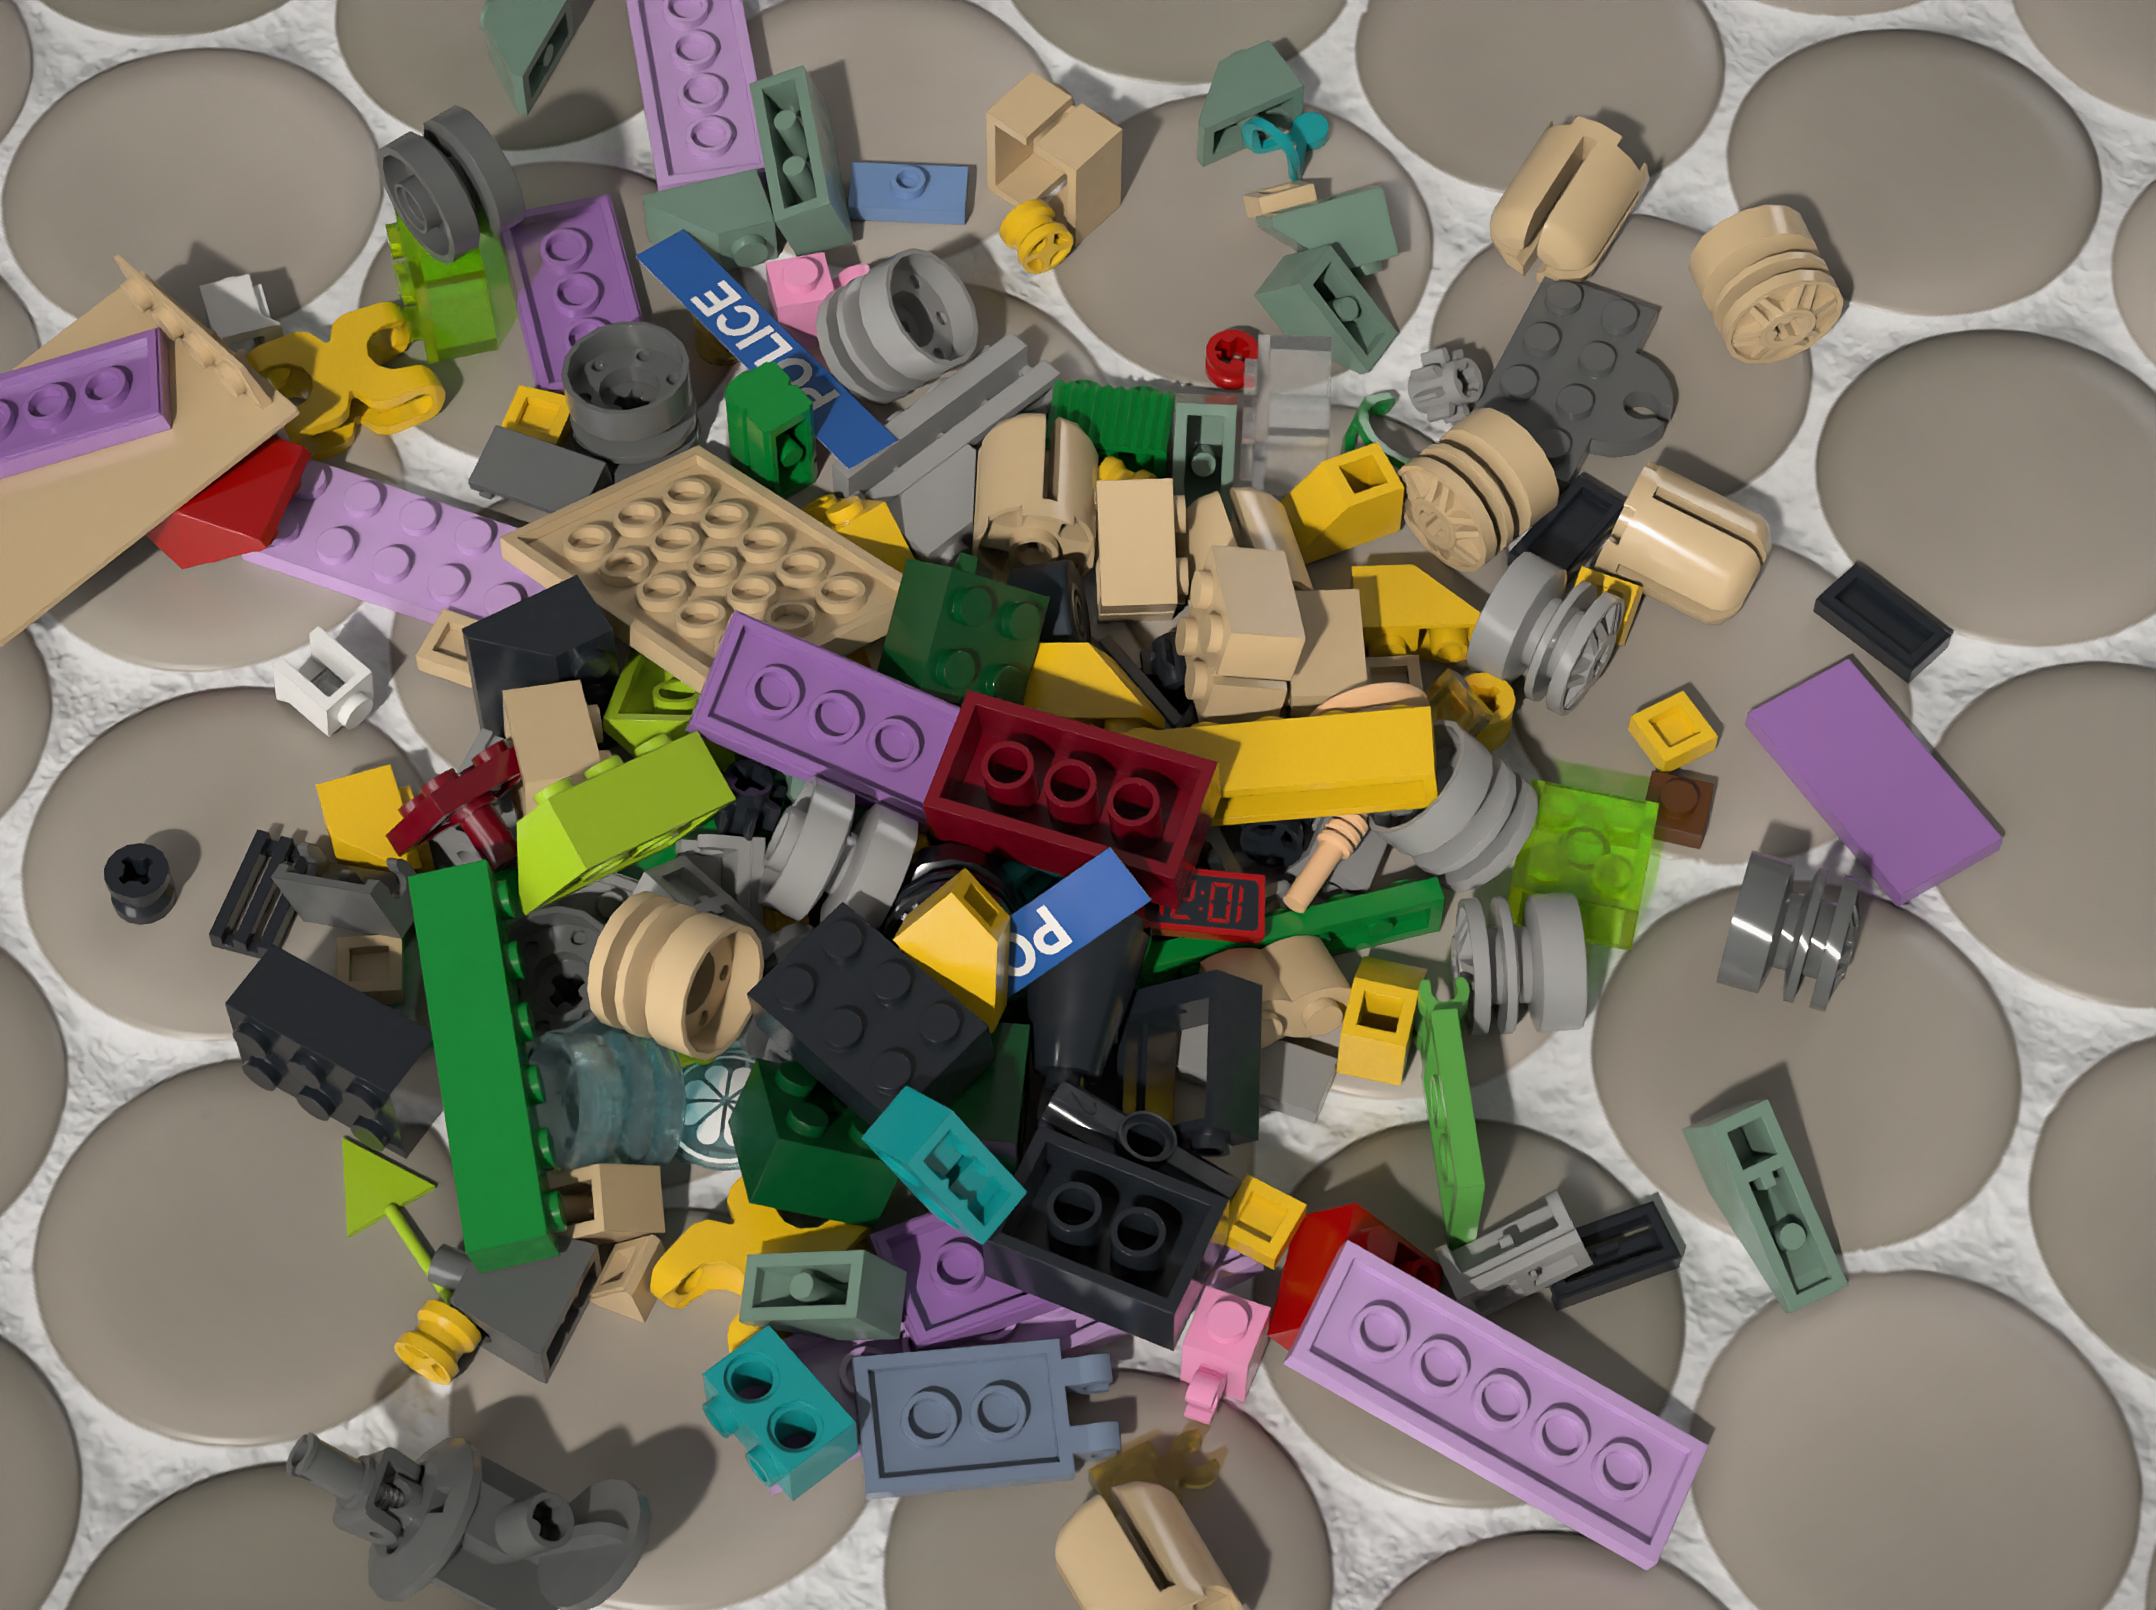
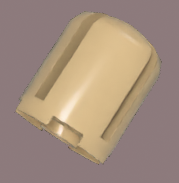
[1490,116,1650,283]
[972,413,1099,584]
[1593,461,1772,625]
[1175,486,1314,609]
[1055,1481,1244,1610]

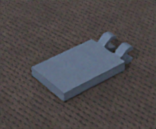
[851,1339,1121,1500]

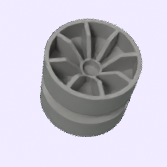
[757,776,918,931]

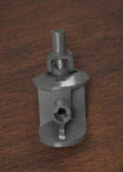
[286,1432,652,1610]

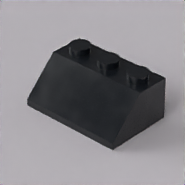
[462,575,620,751]

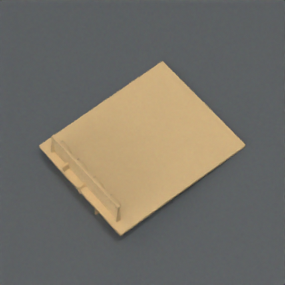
[0,254,300,647]

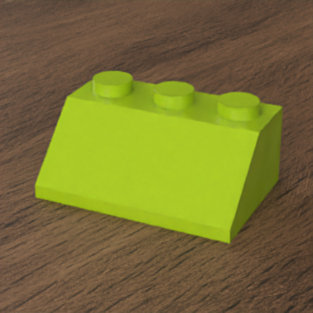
[603,647,748,772]
[517,731,736,916]

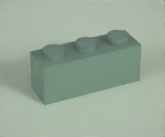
[749,65,854,257]

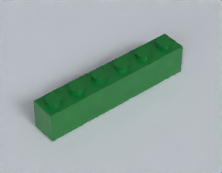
[408,859,567,1273]

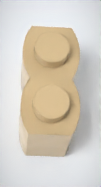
[1199,935,1351,1048]

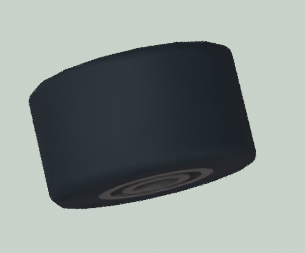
[1007,560,1091,644]

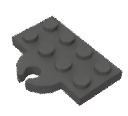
[1473,276,1674,495]

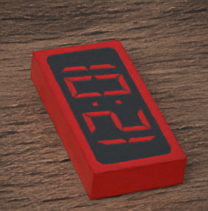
[1133,869,1265,944]

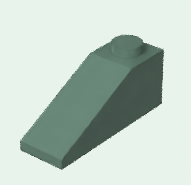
[1682,1099,1848,1313]

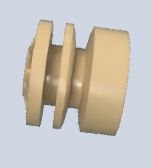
[1688,205,1844,364]
[1396,408,1559,572]
[587,891,764,1061]

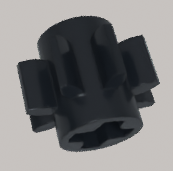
[1139,632,1193,710]
[714,759,786,841]

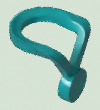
[1241,112,1329,181]

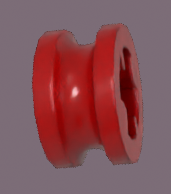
[1205,329,1259,390]

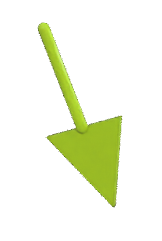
[342,1137,454,1306]

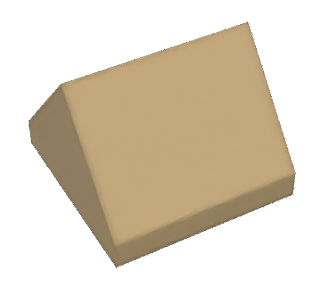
[589,1234,666,1323]

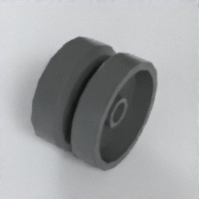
[377,105,525,265]

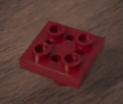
[385,739,522,872]

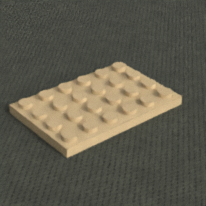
[499,445,903,694]

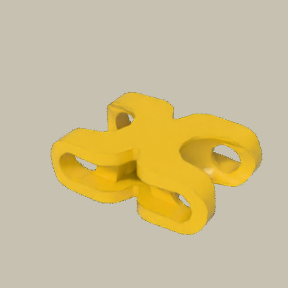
[246,302,445,461]
[650,1176,875,1354]

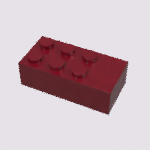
[923,690,1222,910]

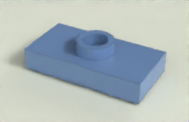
[848,162,968,225]

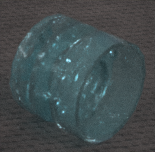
[528,1031,686,1174]

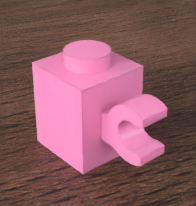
[765,252,870,348]
[1180,1286,1271,1425]

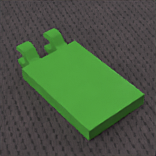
[1413,977,1485,1251]

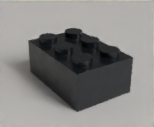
[747,902,995,1126]
[225,944,444,1159]
[982,1125,1229,1351]

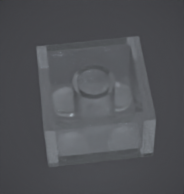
[1240,334,1332,502]

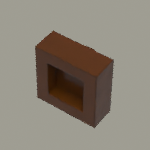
[1638,771,1714,849]

